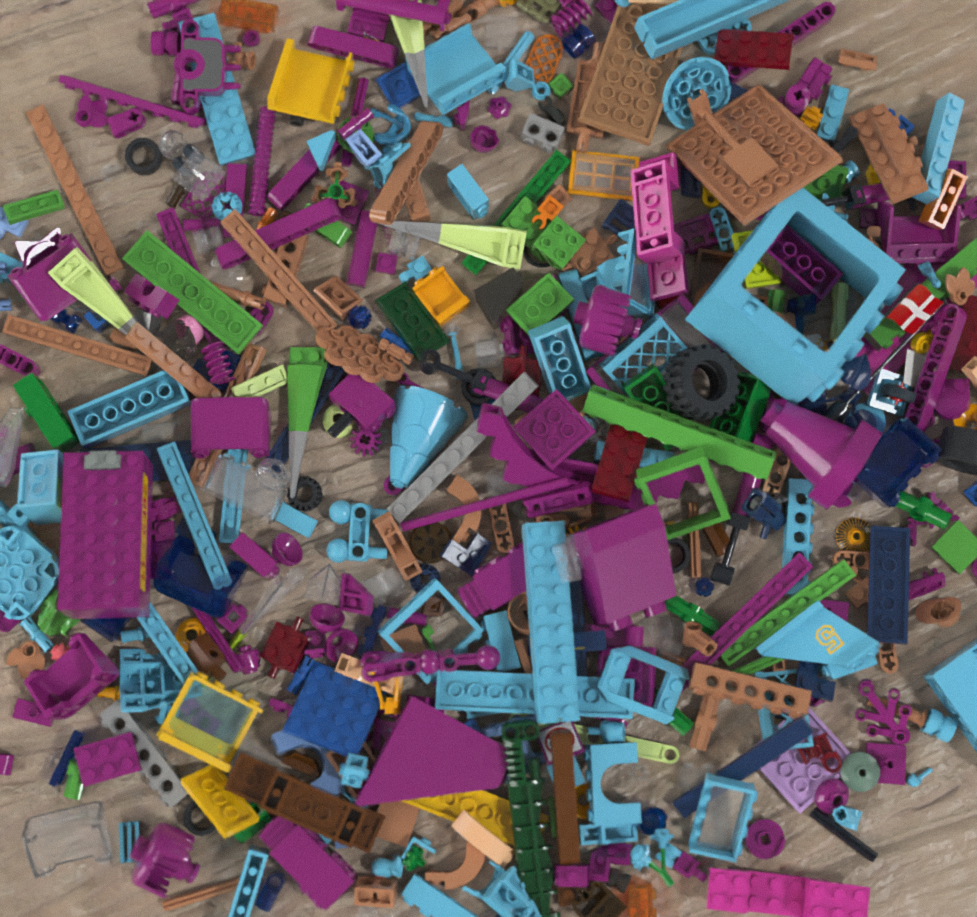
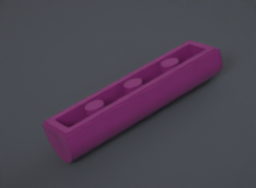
[346,210,378,288]

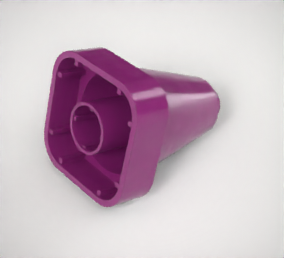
[761,402,882,510]

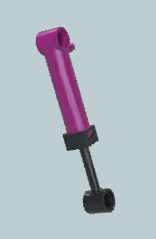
[420,349,544,413]
[710,433,774,586]

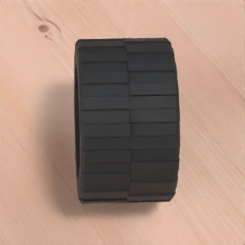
[935,426,977,475]

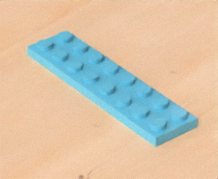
[178,13,256,166]

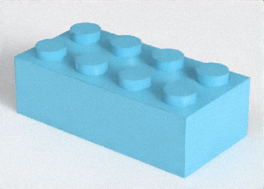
[528,316,591,401]

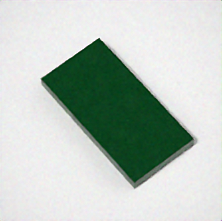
[375,281,450,362]

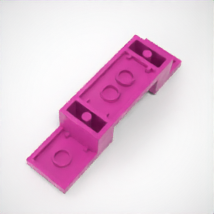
[630,152,689,302]
[706,867,870,917]

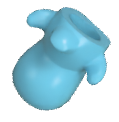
[371,854,403,879]

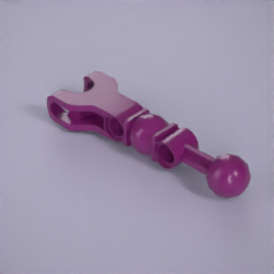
[360,645,501,682]

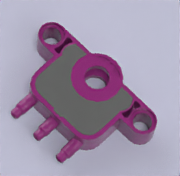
[174,19,241,115]

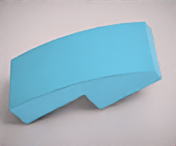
[273,502,318,538]

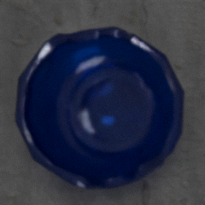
[637,806,668,836]

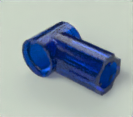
[254,871,286,912]

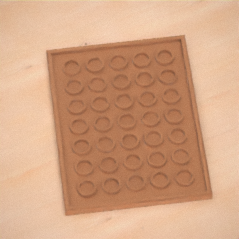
[666,84,843,226]

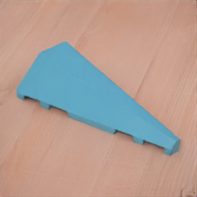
[481,866,541,917]

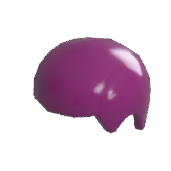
[470,125,500,153]

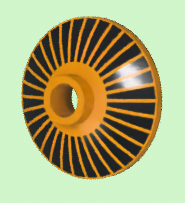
[835,518,870,556]

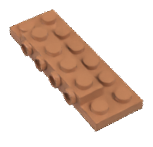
[849,103,928,204]

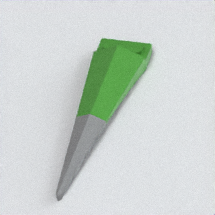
[287,347,327,498]

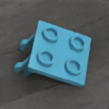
[364,142,411,188]

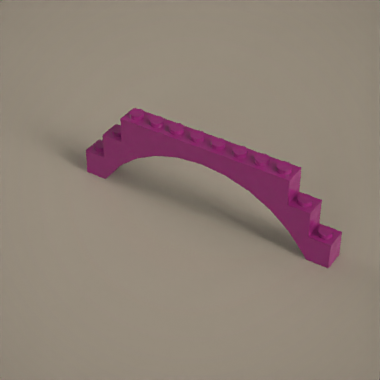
[477,403,711,510]

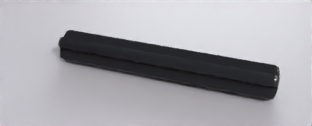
[810,808,878,862]

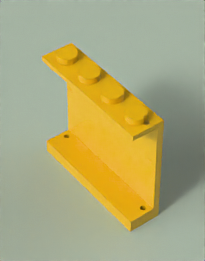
[267,38,355,124]

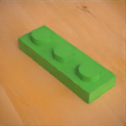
[3,190,65,225]

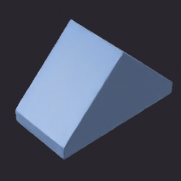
[345,129,382,167]

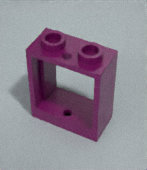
[229,532,282,580]

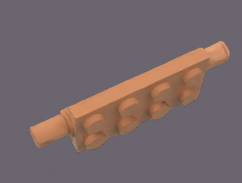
[566,42,605,153]

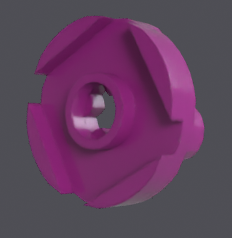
[745,819,785,859]

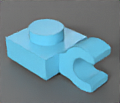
[399,255,432,283]

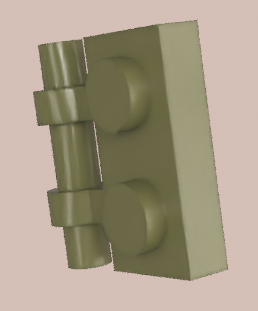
[516,0,562,25]

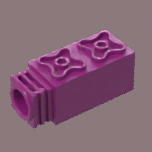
[458,542,526,618]
[259,816,357,911]

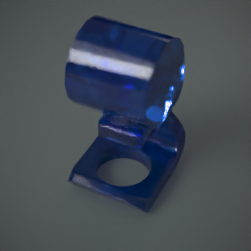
[50,309,83,334]

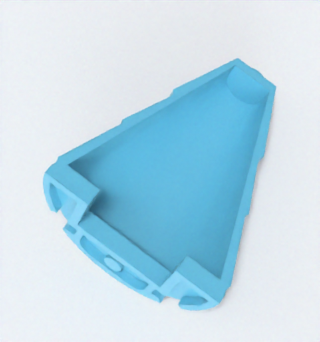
[390,385,468,489]

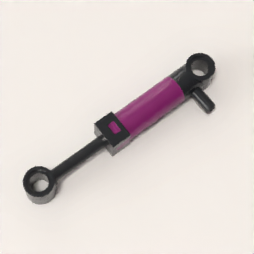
[819,183,917,211]

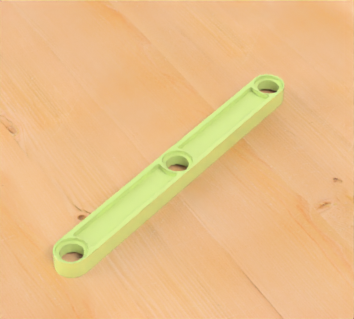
[509,713,679,764]

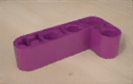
[585,624,644,647]

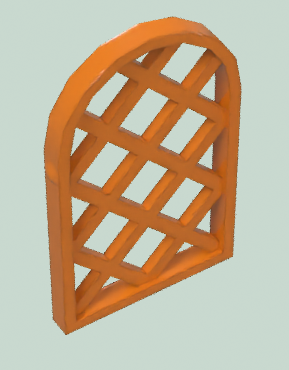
[526,34,563,84]

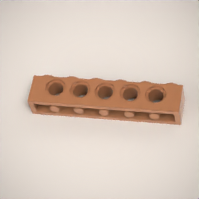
[688,663,812,719]

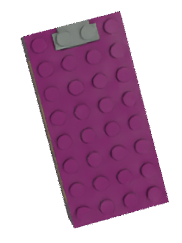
[58,451,153,619]

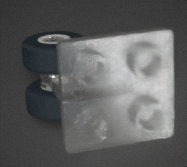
[172,144,225,201]

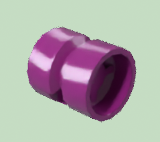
[151,31,181,56]

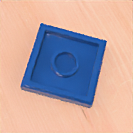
[375,62,421,109]

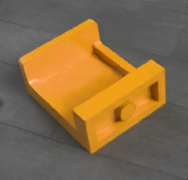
[413,266,470,327]

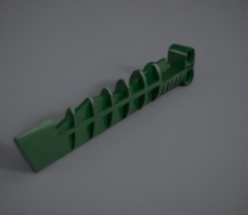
[501,719,561,917]

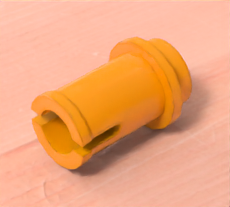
[97,685,120,701]

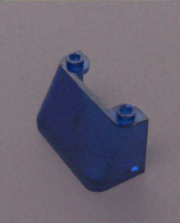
[154,534,248,618]

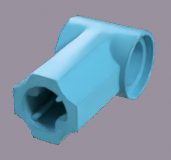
[832,806,863,831]

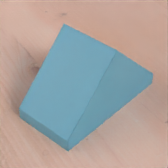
[307,130,336,171]

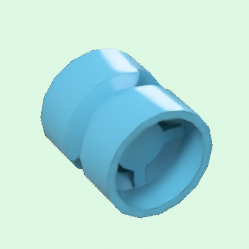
[921,708,958,743]

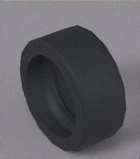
[125,138,162,176]
[461,368,496,406]
[667,537,690,574]
[183,801,217,836]

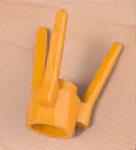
[371,672,403,714]

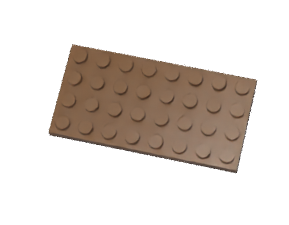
[578,3,683,146]

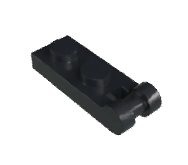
[830,126,858,154]

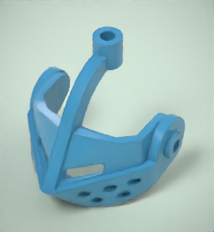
[371,104,411,145]

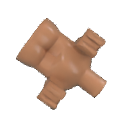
[227,42,256,71]

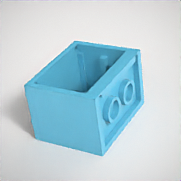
[17,450,64,525]

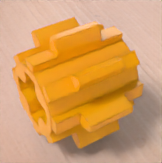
[800,106,823,130]

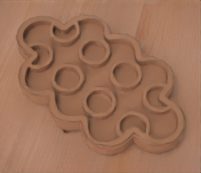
[315,325,404,383]

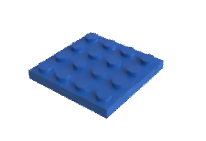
[283,662,387,757]

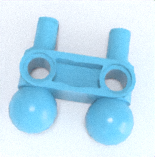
[326,500,388,563]

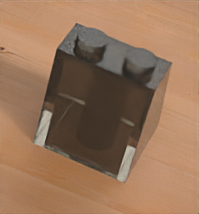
[474,267,524,330]

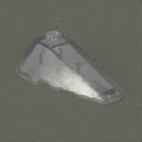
[0,407,25,488]

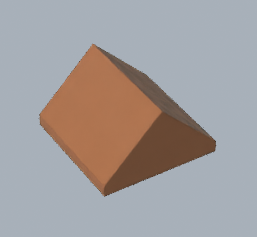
[313,275,363,322]

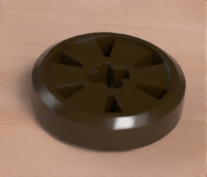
[410,522,452,564]

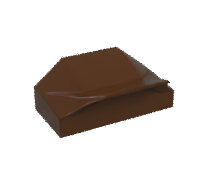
[702,523,730,558]
[281,751,322,778]

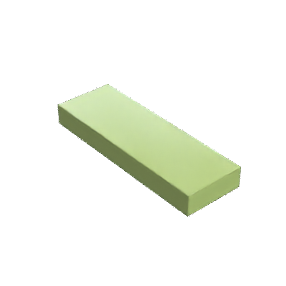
[231,365,288,397]

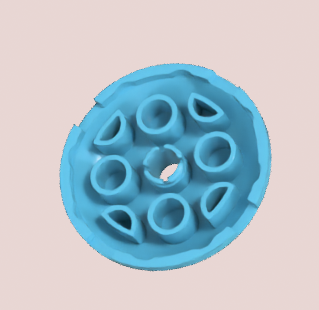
[662,57,731,130]

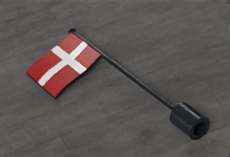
[822,283,947,423]

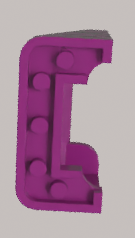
[7,233,93,321]
[191,397,272,459]
[23,633,120,720]

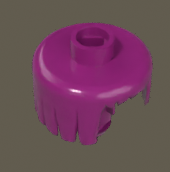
[573,285,642,356]
[129,822,200,898]

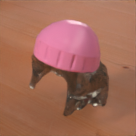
[156,315,204,362]

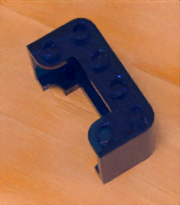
[853,418,942,508]

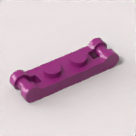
[522,481,595,518]

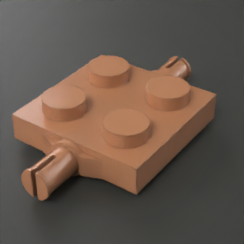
[562,228,618,278]

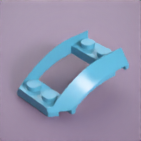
[597,645,690,724]

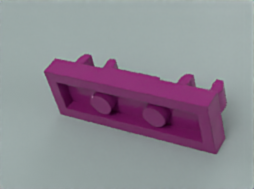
[909,568,946,600]

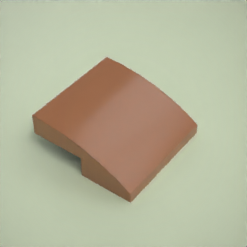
[377,801,420,847]

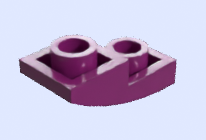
[454,101,470,131]
[269,698,294,718]

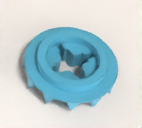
[212,191,242,221]

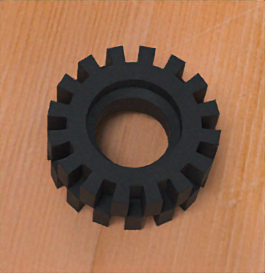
[287,476,323,512]

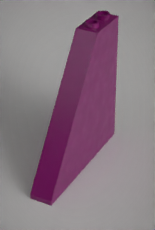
[353,696,508,806]

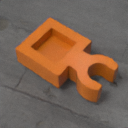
[531,195,564,230]

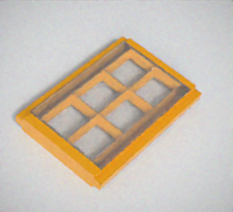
[568,150,639,201]

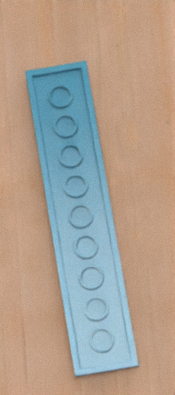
[435,670,634,719]

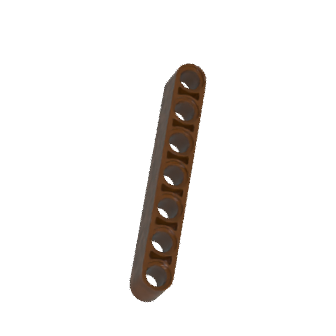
[550,729,580,865]

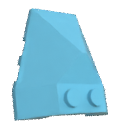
[119,649,202,712]

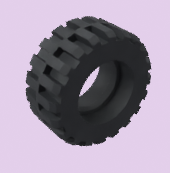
[663,344,740,421]

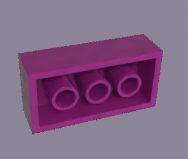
[759,224,843,307]

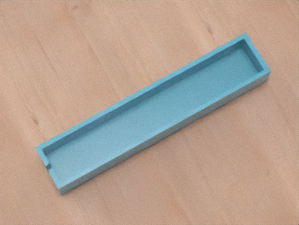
[634,0,789,60]
[522,521,580,724]

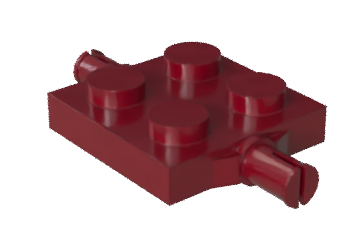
[501,345,541,410]
[260,616,311,679]

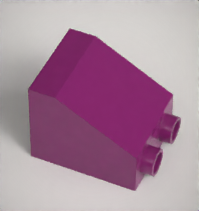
[566,504,676,632]

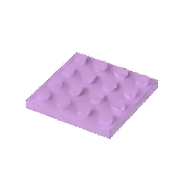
[752,707,851,814]

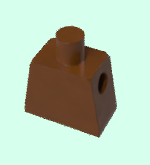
[186,633,227,682]

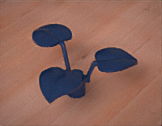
[797,354,877,428]

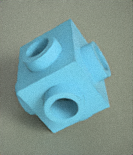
[339,753,369,788]

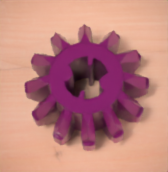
[349,426,382,457]

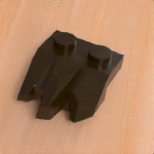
[570,881,627,917]

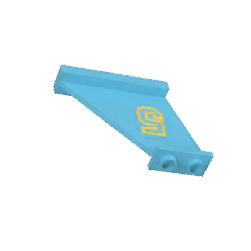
[756,600,881,671]

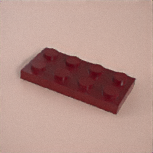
[714,29,794,70]
[940,295,977,373]
[591,424,647,503]

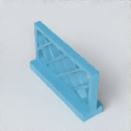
[599,313,688,397]
[752,669,814,750]

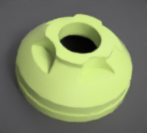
[322,404,357,438]

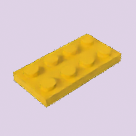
[181,765,259,839]

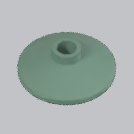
[840,752,880,792]

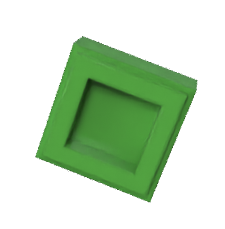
[548,72,574,100]

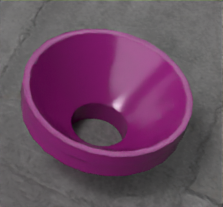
[272,532,303,566]
[309,604,345,633]
[324,628,358,663]
[814,778,849,814]

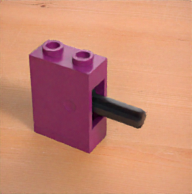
[328,374,396,438]

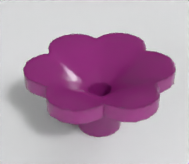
[488,96,511,119]

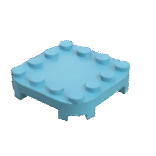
[0,525,60,620]

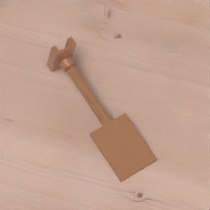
[687,89,778,186]

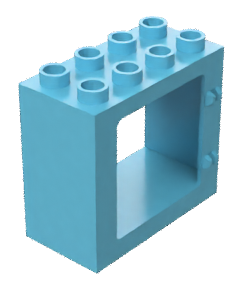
[685,188,906,405]

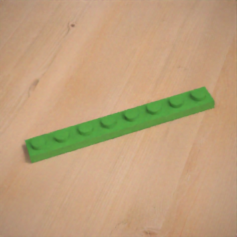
[721,559,856,667]

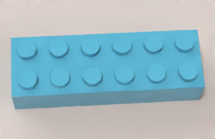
[67,370,191,449]

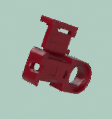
[798,732,842,773]

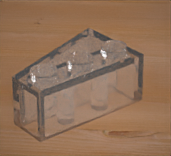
[473,331,504,369]

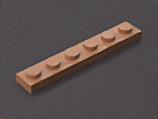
[125,322,224,398]

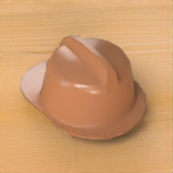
[915,597,962,628]

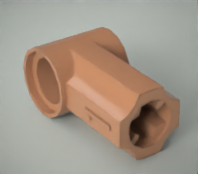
[682,621,717,656]

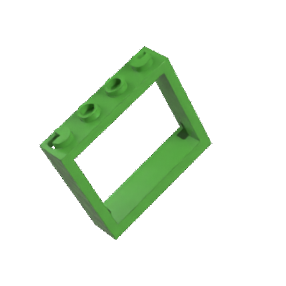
[635,447,731,540]

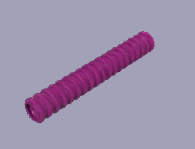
[248,106,276,217]

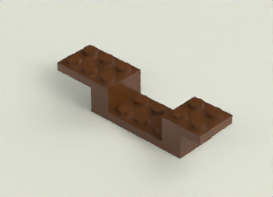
[224,752,386,853]

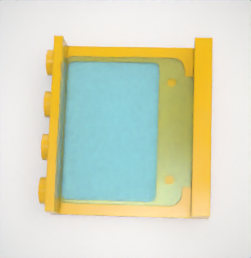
[156,671,263,773]

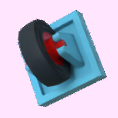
[866,369,916,417]

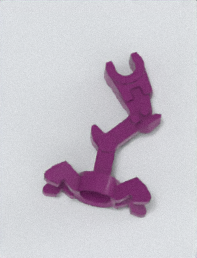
[906,492,960,547]

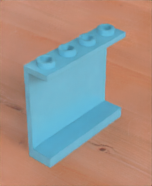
[406,23,506,115]

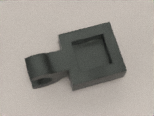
[538,96,565,126]

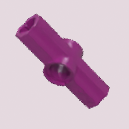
[147,0,201,19]
[152,496,182,522]

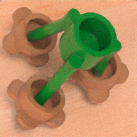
[311,162,357,208]

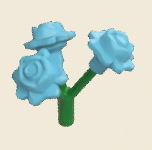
[631,828,675,888]

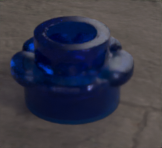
[695,578,714,597]

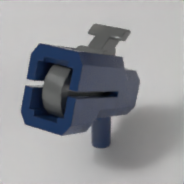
[742,488,788,539]

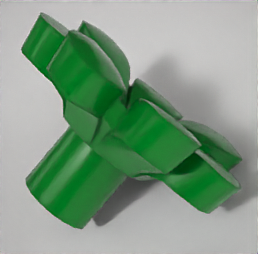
[403,845,426,871]

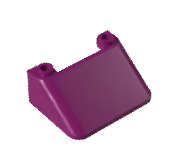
[877,201,961,263]

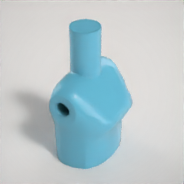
[588,720,626,743]

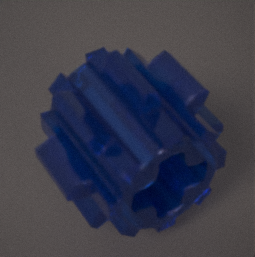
[347,305,372,329]

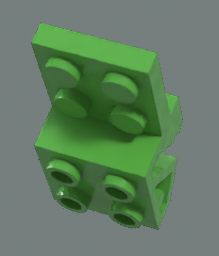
[501,196,586,271]

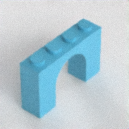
[584,742,641,826]

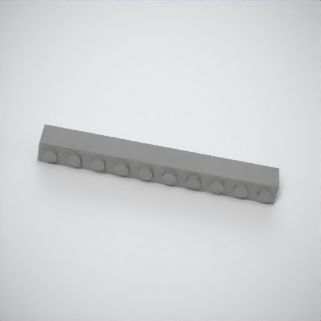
[386,372,539,523]

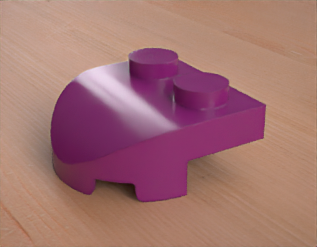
[930,378,970,420]

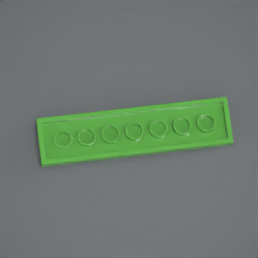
[122,230,263,355]

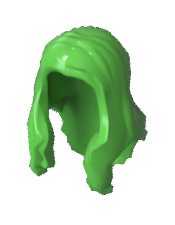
[38,586,81,636]

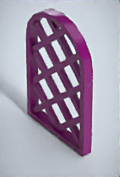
[181,170,226,219]

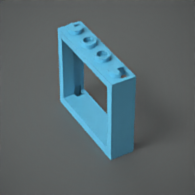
[378,578,484,684]

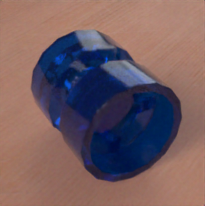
[561,24,596,59]

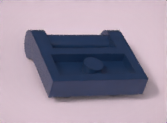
[601,198,635,243]

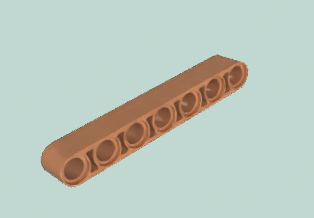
[369,121,443,225]

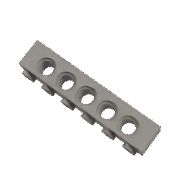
[99,700,189,808]

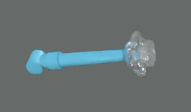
[443,324,464,380]

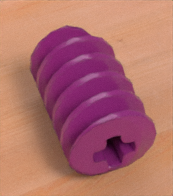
[551,0,592,38]
[782,84,810,118]
[201,342,235,384]

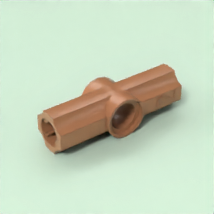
[689,694,720,752]

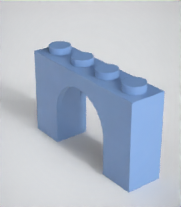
[271,730,346,796]

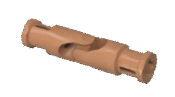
[430,0,500,42]

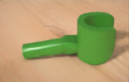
[422,624,436,651]

